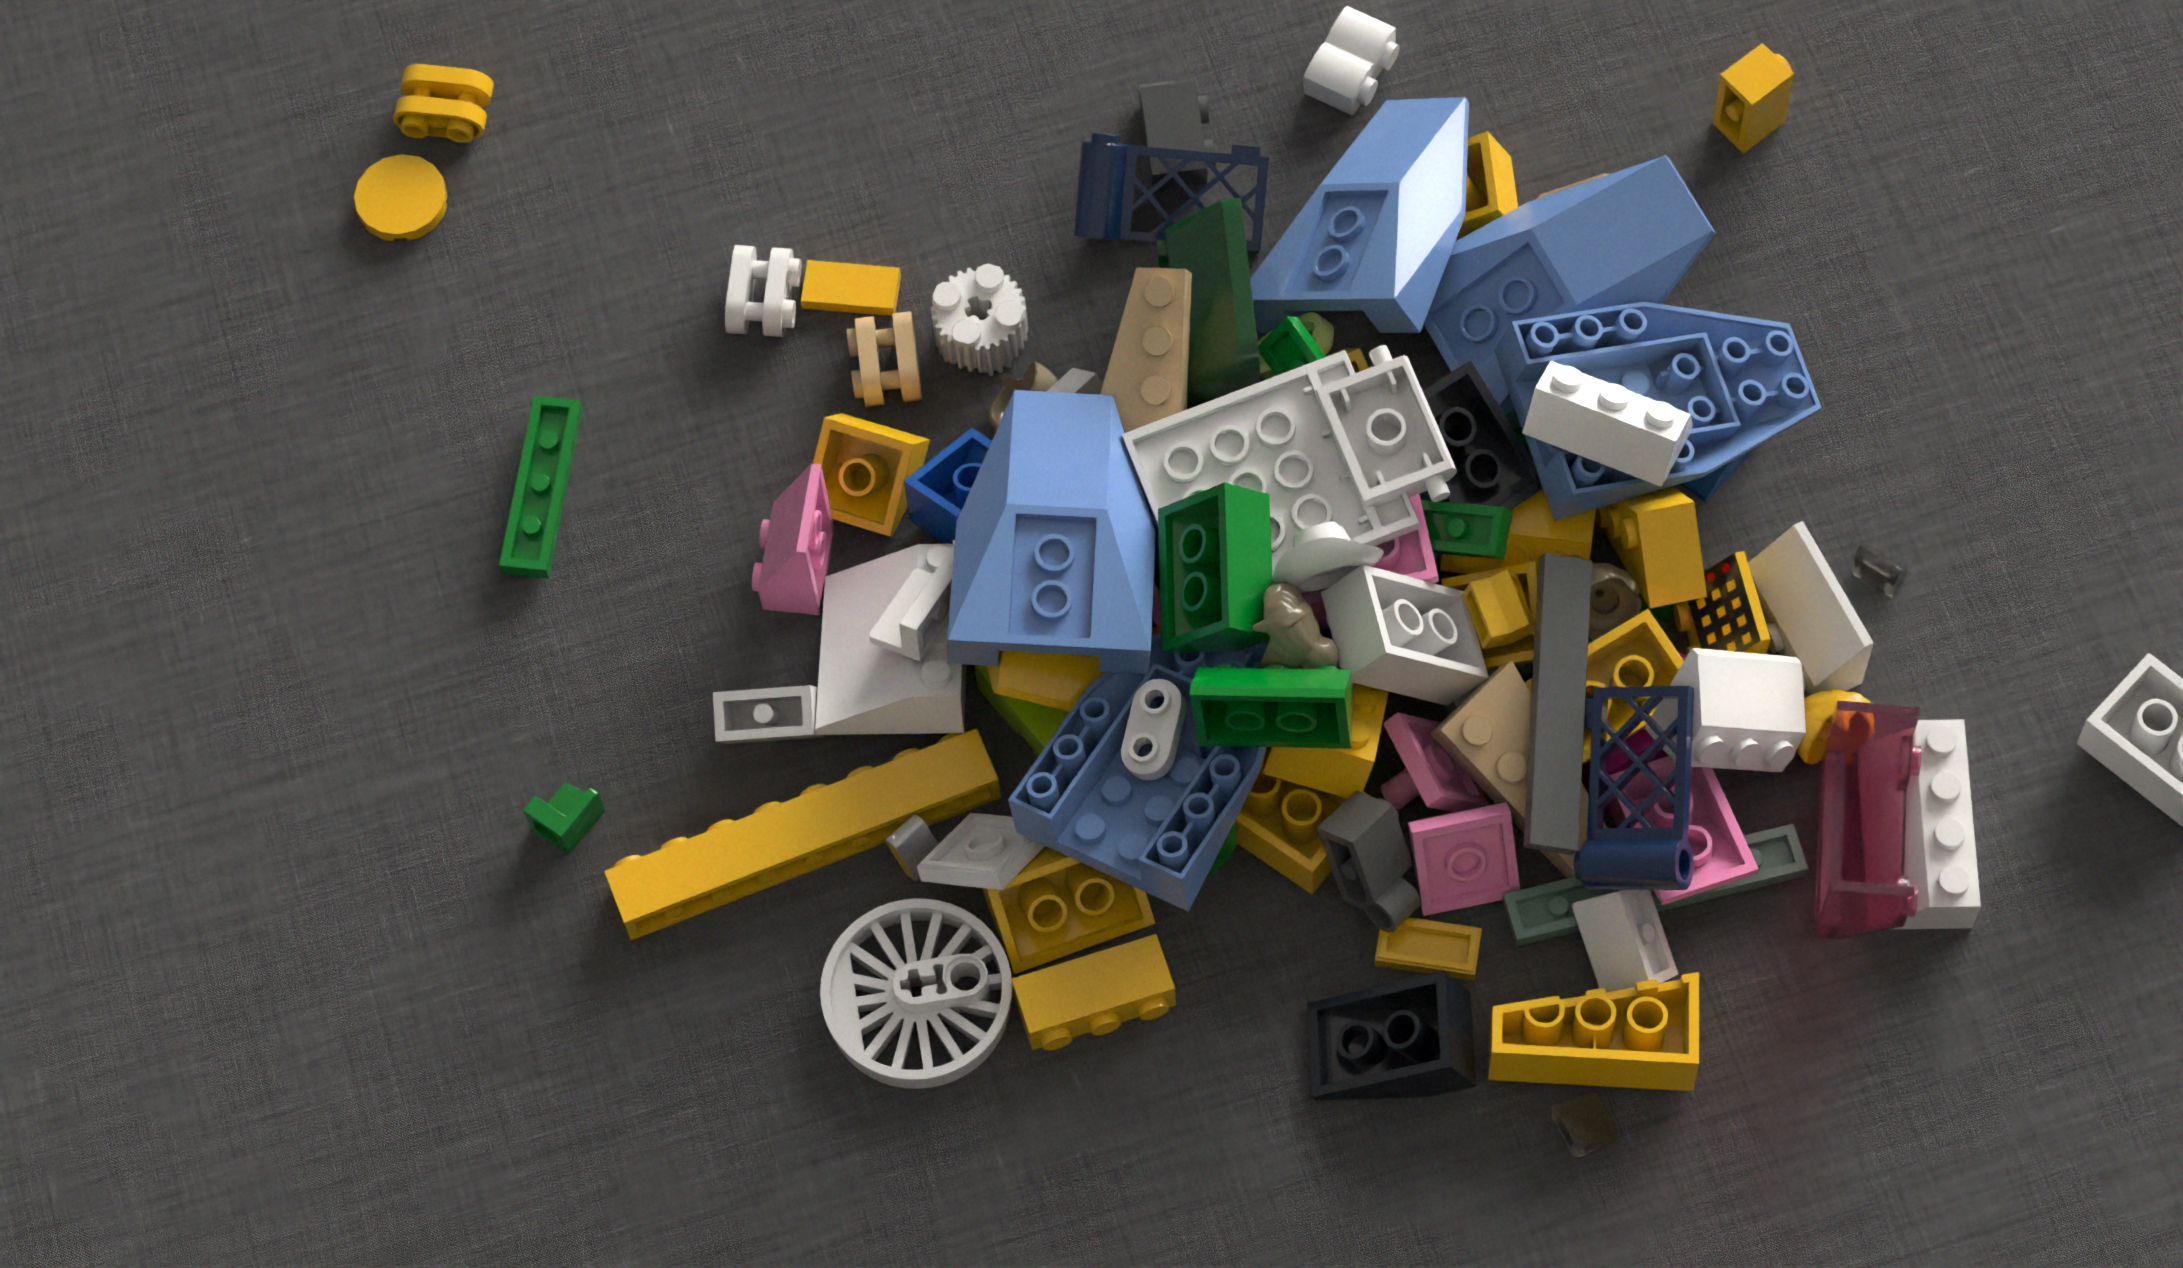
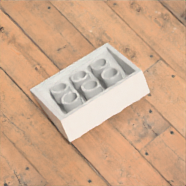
[815,544,967,735]

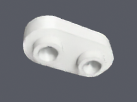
[1121,679,1187,781]

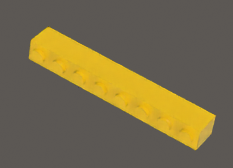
[604,728,1001,940]

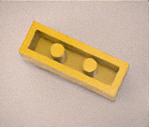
[1011,934,1176,1050]

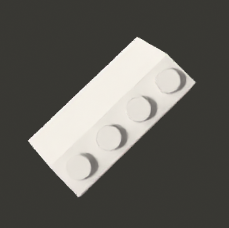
[1857,719,1981,930]

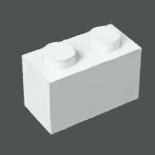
[713,685,823,744]

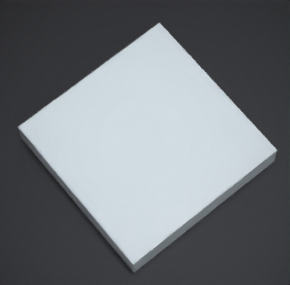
[917,813,1045,890]

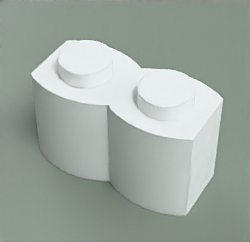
[1303,6,1399,116]

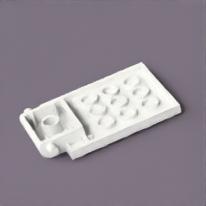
[1122,345,1457,579]

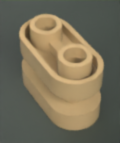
[847,311,922,407]

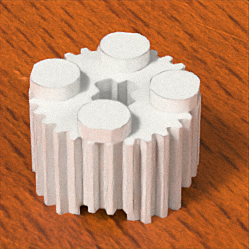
[931,263,1028,376]

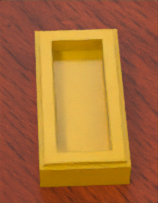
[801,260,901,316]
[1375,917,1482,981]

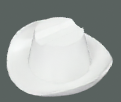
[1272,522,1384,593]

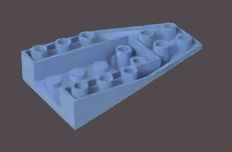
[1251,97,1469,333]
[1424,155,1716,428]
[1494,302,1822,521]
[947,390,1155,674]
[1008,631,1269,912]

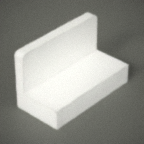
[869,554,954,662]
[1572,890,1678,992]

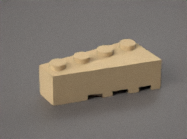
[1100,267,1192,433]
[1430,661,1607,878]

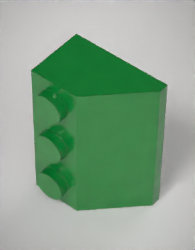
[1158,482,1273,654]
[1189,664,1354,749]

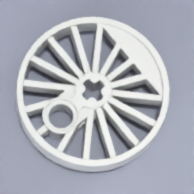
[820,898,1012,1089]

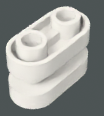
[725,245,802,337]

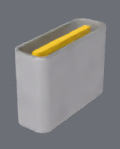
[885,814,938,881]

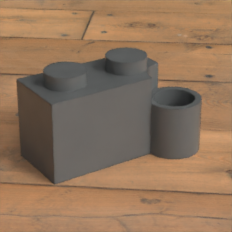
[1138,81,1215,190]
[1317,791,1421,933]

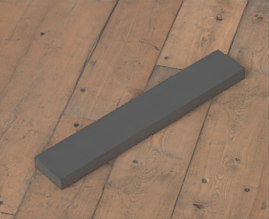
[1523,553,1592,855]

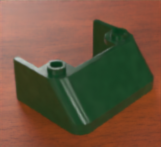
[1156,198,1260,409]

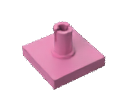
[1380,712,1490,813]
[1408,802,1520,916]

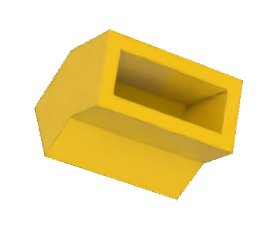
[1462,569,1535,650]

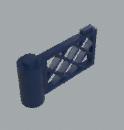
[1074,132,1269,251]
[1573,686,1694,890]

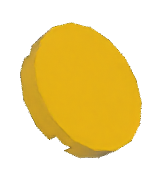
[354,154,447,242]

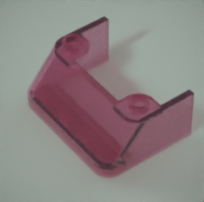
[1814,700,1921,940]

